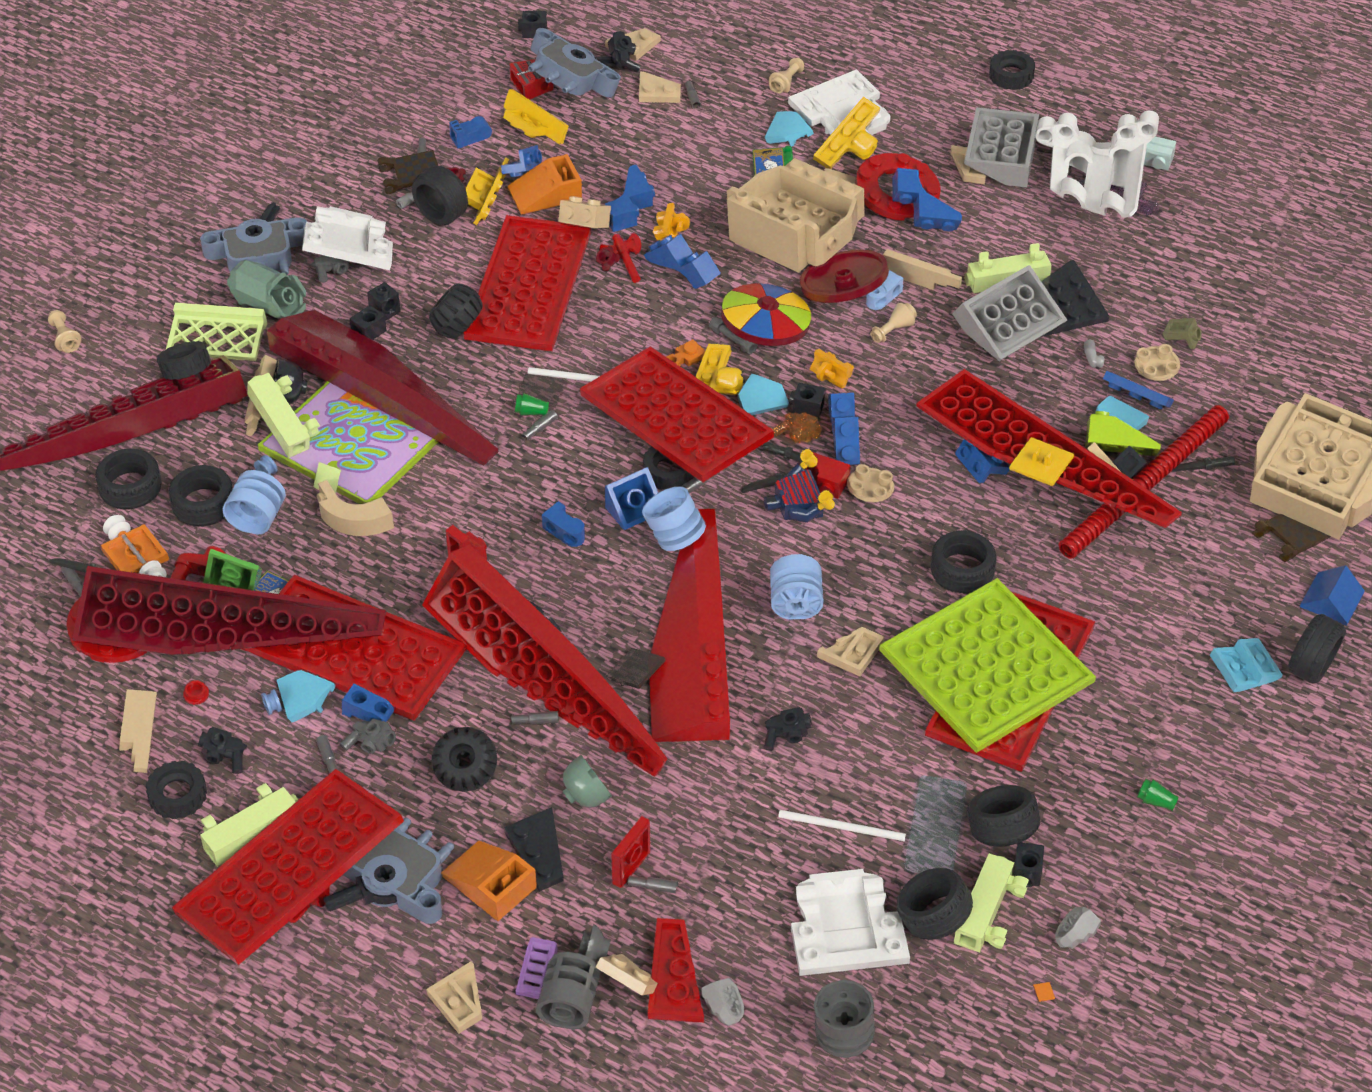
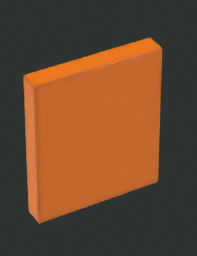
[1033,982,1055,1002]

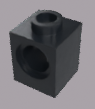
[518,11,547,39]
[367,282,401,320]
[349,305,387,340]
[789,383,826,419]
[1113,446,1147,479]
[1013,842,1044,887]

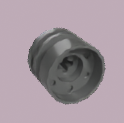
[814,980,875,1058]

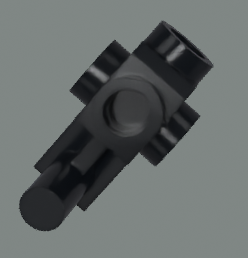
[608,31,640,72]
[763,707,812,751]
[198,727,247,774]

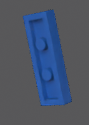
[1103,371,1174,409]

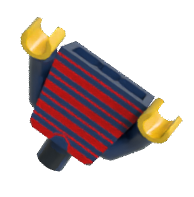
[764,449,835,523]

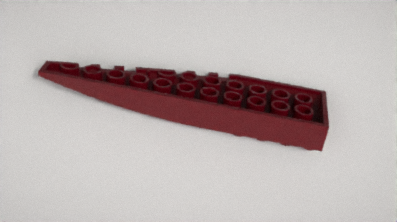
[267,309,499,466]
[0,355,248,471]
[72,566,386,655]

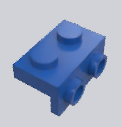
[501,145,542,177]
[955,439,1010,483]

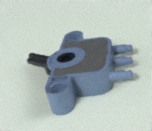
[528,28,621,97]
[200,202,307,275]
[323,818,454,924]

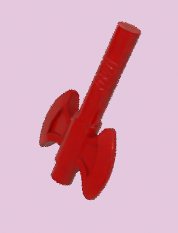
[600,233,642,283]

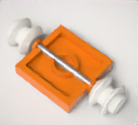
[101,515,169,577]

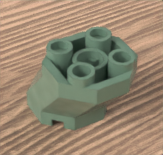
[227,260,306,319]

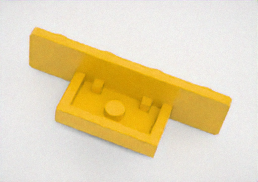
[503,89,569,144]
[465,157,509,225]

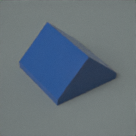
[605,467,658,530]
[1300,565,1365,626]

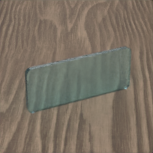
[904,776,967,873]

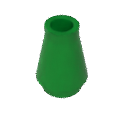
[514,393,549,416]
[1137,778,1179,811]

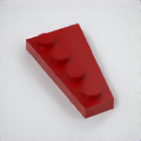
[648,918,704,1023]

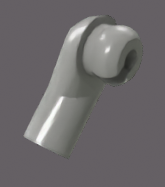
[396,192,415,209]
[1084,339,1104,368]

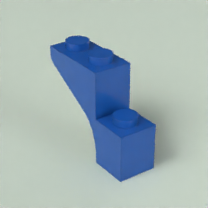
[605,164,655,232]
[892,168,962,232]
[644,234,721,289]
[828,392,860,465]

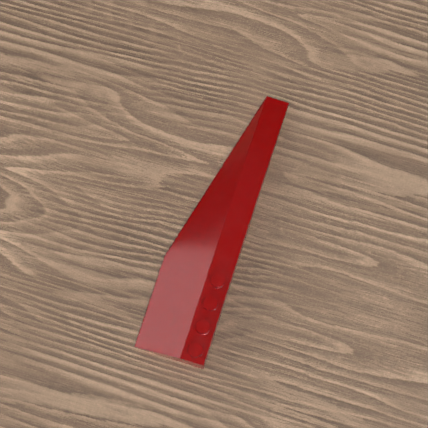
[916,369,1182,528]
[649,509,730,742]
[422,544,668,777]

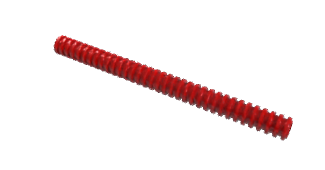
[1058,405,1229,559]

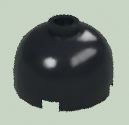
[273,359,308,405]

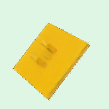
[1009,437,1074,487]

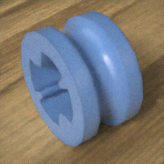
[254,455,278,475]
[261,689,282,715]

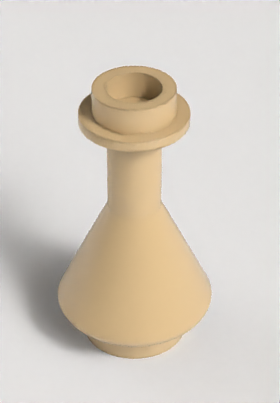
[769,58,804,94]
[870,303,917,343]
[48,310,82,353]

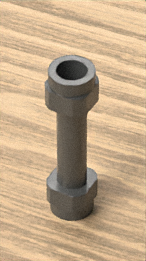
[709,316,757,355]

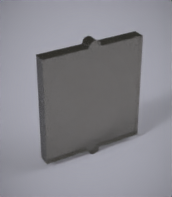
[519,374,565,408]
[606,648,665,689]

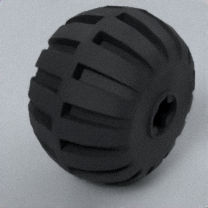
[429,283,483,339]
[431,727,497,792]

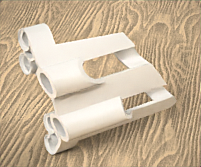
[1035,111,1159,218]

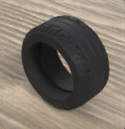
[412,165,468,225]
[95,449,162,510]
[169,465,233,527]
[930,530,997,594]
[1288,614,1346,684]
[967,785,1041,847]
[897,868,973,940]

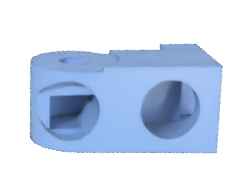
[866,270,903,310]

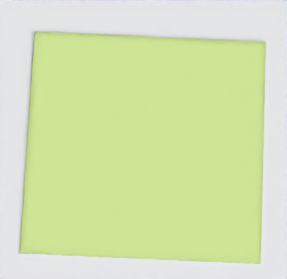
[313,462,341,493]

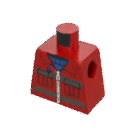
[509,59,553,100]

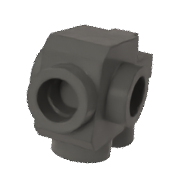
[311,255,350,283]
[340,719,396,754]

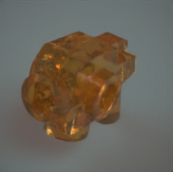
[772,412,822,443]

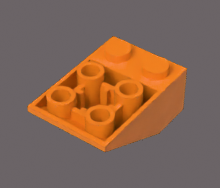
[508,154,582,215]
[441,841,537,921]

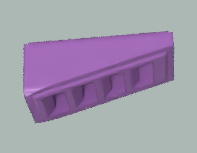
[516,937,558,999]

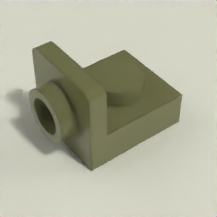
[1163,318,1202,349]

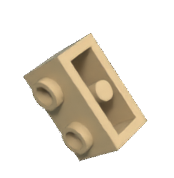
[558,196,611,228]

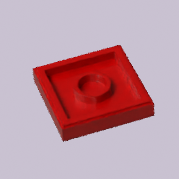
[611,816,650,888]

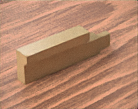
[883,249,962,290]
[244,355,277,436]
[119,689,157,773]

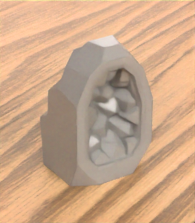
[1055,907,1101,949]
[701,978,744,1026]

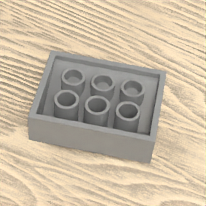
[964,107,1039,187]
[952,265,1067,361]

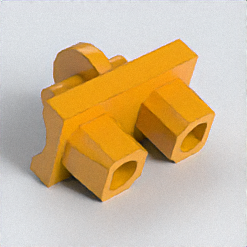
[653,203,690,241]
[809,349,854,389]

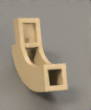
[317,480,394,536]

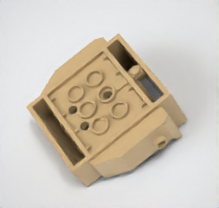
[727,158,864,273]
[1250,393,1372,540]

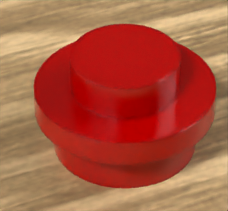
[183,680,209,705]

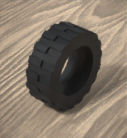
[989,50,1036,90]
[157,341,211,380]
[643,446,694,490]
[146,761,207,819]

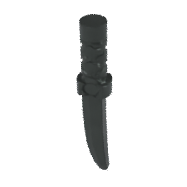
[763,442,803,462]
[1171,456,1235,472]
[741,472,787,493]
[49,558,100,573]

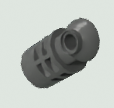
[536,923,611,1030]

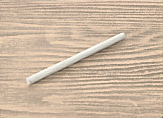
[528,367,600,382]
[779,810,906,842]

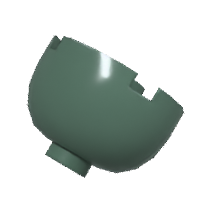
[562,755,612,808]

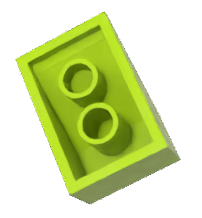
[1085,411,1161,456]

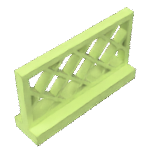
[166,303,267,361]

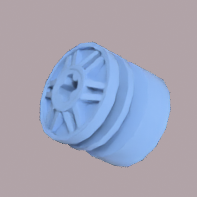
[222,470,286,535]
[642,487,706,551]
[770,554,823,619]

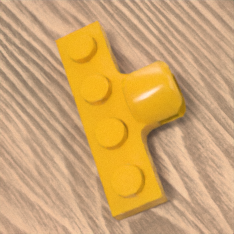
[813,96,880,169]
[695,344,743,396]

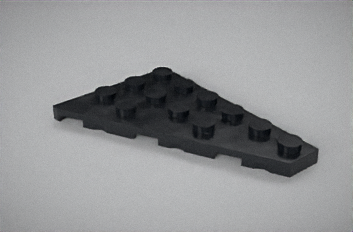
[982,260,1109,350]

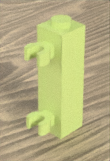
[965,243,1052,293]
[248,373,320,458]
[200,783,298,867]
[954,853,1029,953]

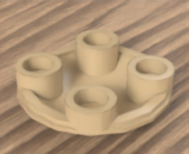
[1134,344,1180,381]
[847,464,894,502]

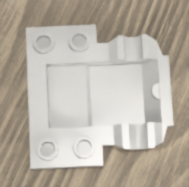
[788,69,890,135]
[302,206,393,270]
[791,869,910,976]

